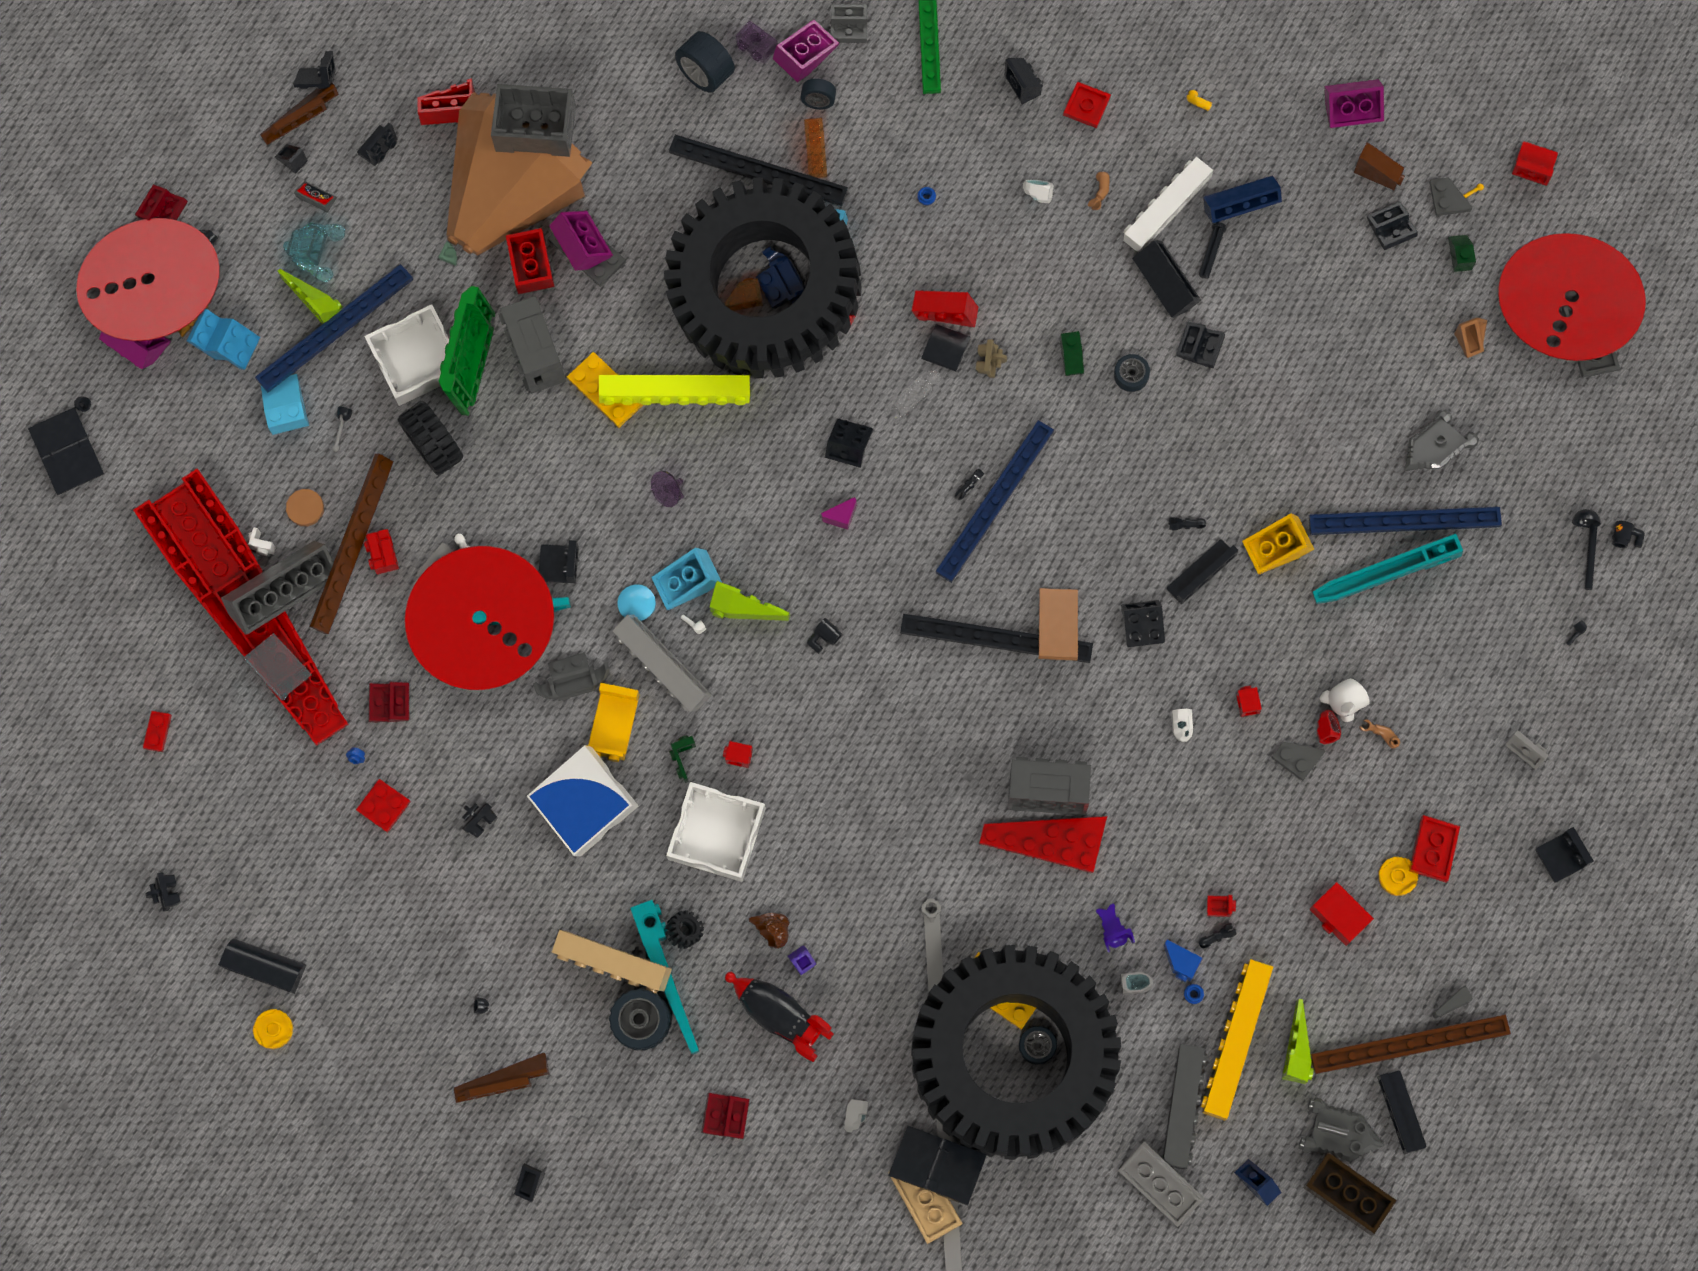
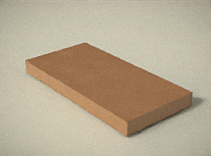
[1039,588,1078,661]

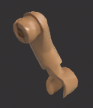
[1088,172,1110,210]
[1359,720,1400,748]

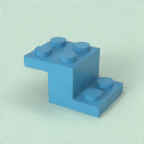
[187,309,260,370]

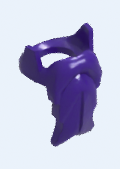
[1096,904,1135,953]

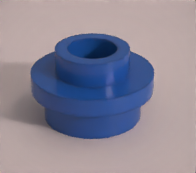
[918,187,936,205]
[346,747,365,764]
[1184,984,1204,1004]

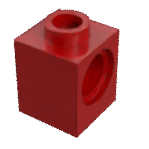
[1236,686,1262,717]
[723,741,753,768]

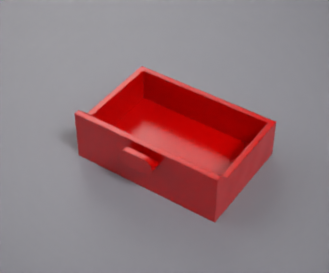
[1309,882,1374,946]

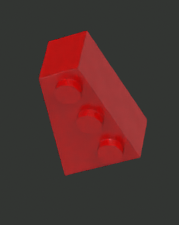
[417,78,475,125]
[912,290,979,328]

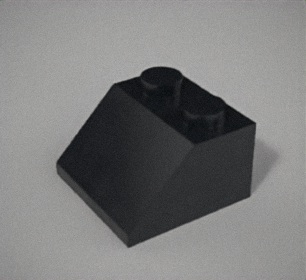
[1004,58,1043,104]

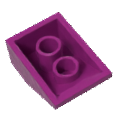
[772,20,839,83]

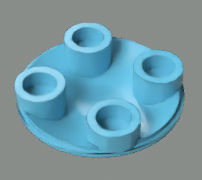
[617,585,656,621]

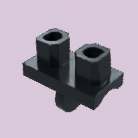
[462,803,497,838]
[145,872,180,912]

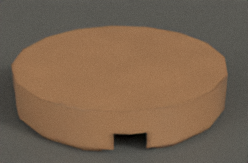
[286,489,324,527]

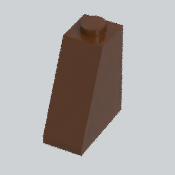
[1354,142,1405,190]

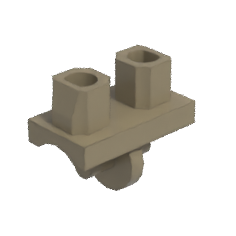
[976,339,1007,378]

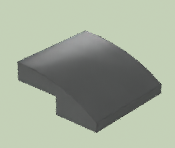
[831,4,867,43]

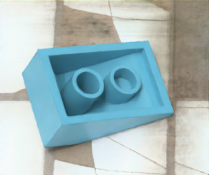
[261,374,309,435]
[651,548,722,610]

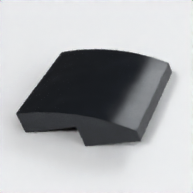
[1367,202,1418,250]
[1176,322,1225,368]
[921,324,971,372]

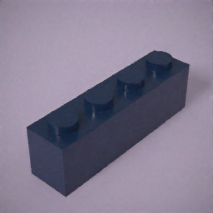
[1203,175,1282,224]

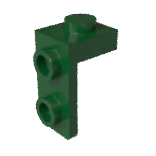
[669,735,696,783]

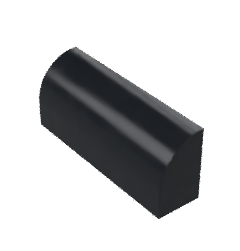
[1132,240,1201,318]
[218,938,306,994]

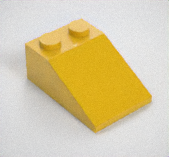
[1242,513,1314,574]

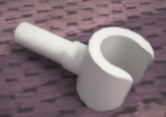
[681,615,706,634]

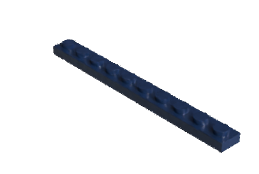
[255,264,413,393]
[936,420,1054,583]
[1309,507,1502,535]

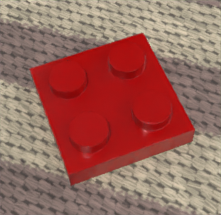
[1063,82,1111,128]
[356,779,411,833]

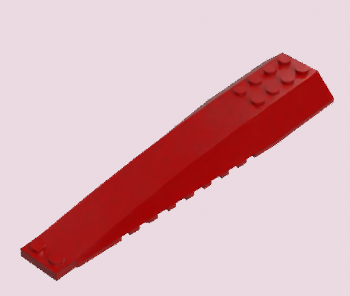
[133,468,349,746]

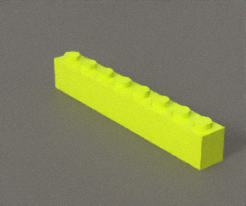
[599,375,750,405]

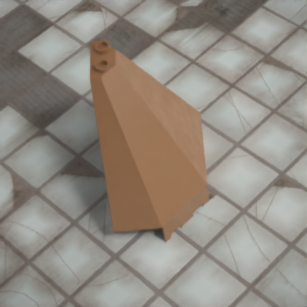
[446,92,592,256]

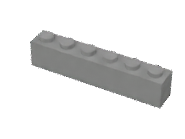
[613,614,711,712]

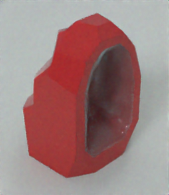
[1317,709,1341,744]

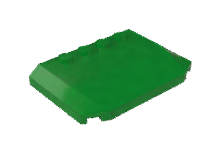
[439,286,495,416]

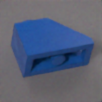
[1164,940,1202,982]

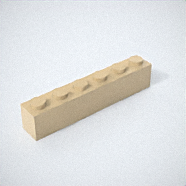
[552,930,672,994]

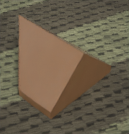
[1454,318,1487,358]

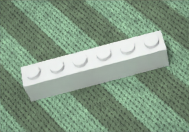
[1123,157,1213,253]

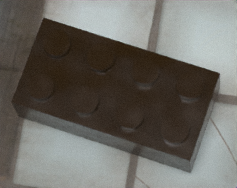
[1303,1152,1397,1235]

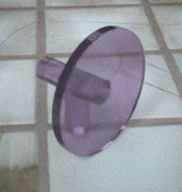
[651,471,684,507]

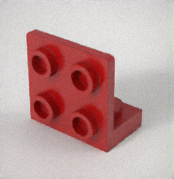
[1512,141,1558,186]

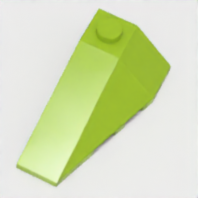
[277,269,343,324]
[710,581,790,621]
[1282,999,1314,1084]

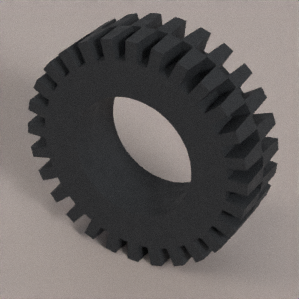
[664,177,862,379]
[911,945,1121,1160]

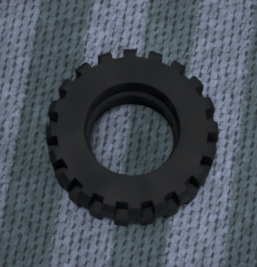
[398,401,463,475]

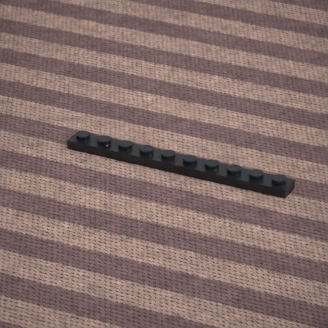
[669,134,848,206]
[900,614,1093,663]

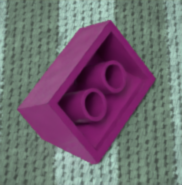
[1324,79,1384,128]
[549,211,613,271]
[99,332,171,369]

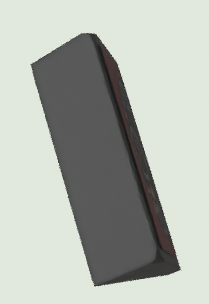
[294,181,337,213]

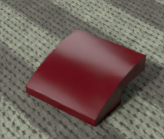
[135,184,188,220]
[368,682,409,723]
[701,1093,750,1139]

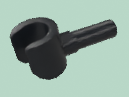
[1566,620,1587,646]

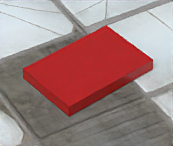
[1409,815,1460,883]

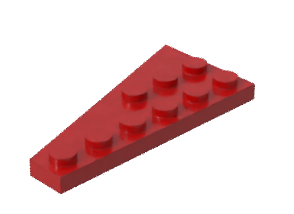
[979,816,1107,873]

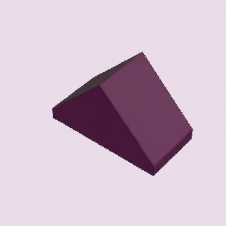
[821,497,857,530]

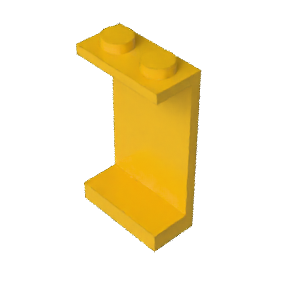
[586,683,640,762]

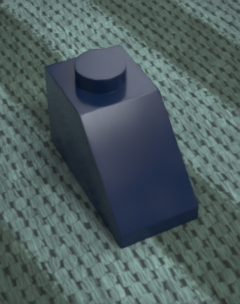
[1234,1159,1282,1206]

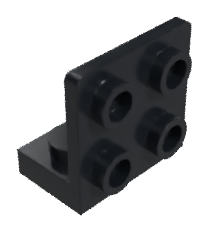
[293,51,336,89]
[357,123,398,166]
[825,419,873,468]
[538,540,579,584]
[1121,600,1165,647]
[1535,827,1594,883]

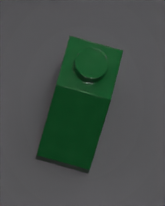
[1448,235,1476,272]
[1060,331,1084,376]

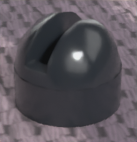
[74,396,91,412]
[473,997,489,1014]

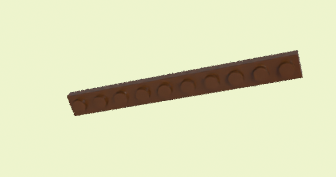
[309,453,394,634]
[1311,1015,1511,1075]

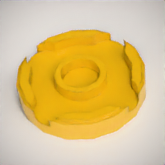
[1378,857,1418,896]
[253,1009,293,1049]

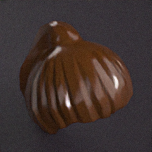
[749,913,790,949]

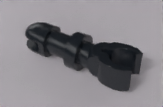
[955,469,985,500]
[1168,517,1206,531]
[1199,923,1237,948]

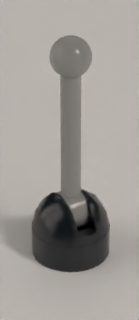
[332,406,353,452]

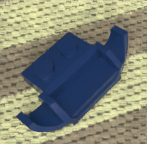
[756,247,805,309]

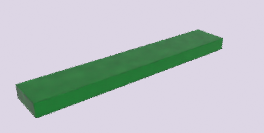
[918,0,941,94]

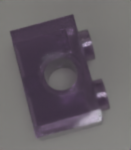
[736,20,778,64]

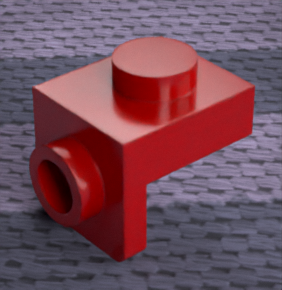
[1207,894,1236,917]

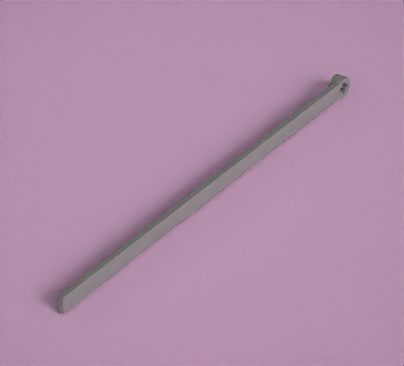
[921,898,962,1271]

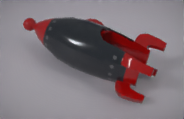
[725,972,834,1062]

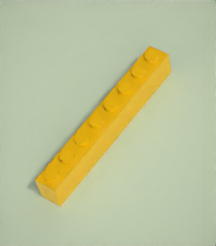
[1200,959,1273,1121]

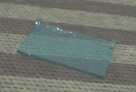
[243,633,312,701]

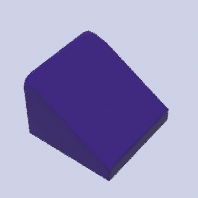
[788,945,817,975]

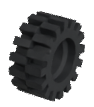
[665,910,704,949]

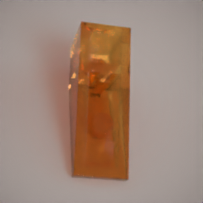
[804,118,827,178]

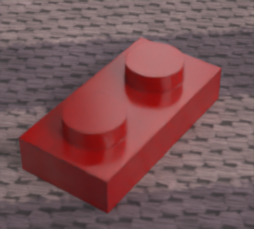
[143,711,172,752]

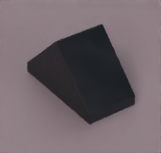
[275,144,308,174]
[514,1163,546,1202]

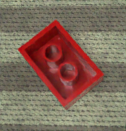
[505,228,555,294]

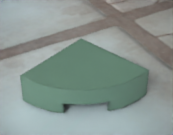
[438,241,457,266]

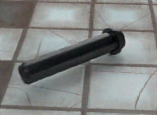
[1199,222,1226,279]

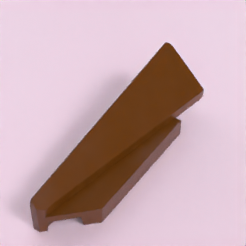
[260,82,339,145]
[454,1053,549,1103]

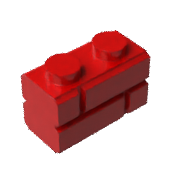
[364,529,399,575]

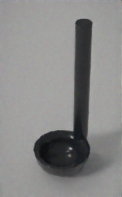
[1572,509,1601,590]

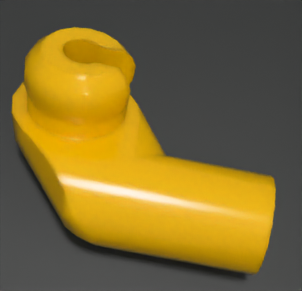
[1186,90,1212,111]

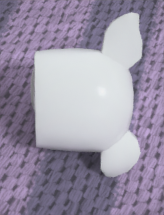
[1319,678,1369,722]

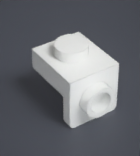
[247,527,276,556]

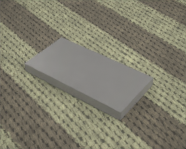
[1118,1142,1204,1227]

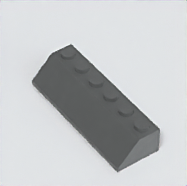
[221,541,333,635]

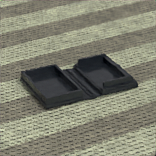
[28,407,104,496]
[888,1126,987,1206]

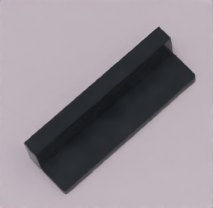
[1166,539,1239,605]
[1377,1071,1427,1155]

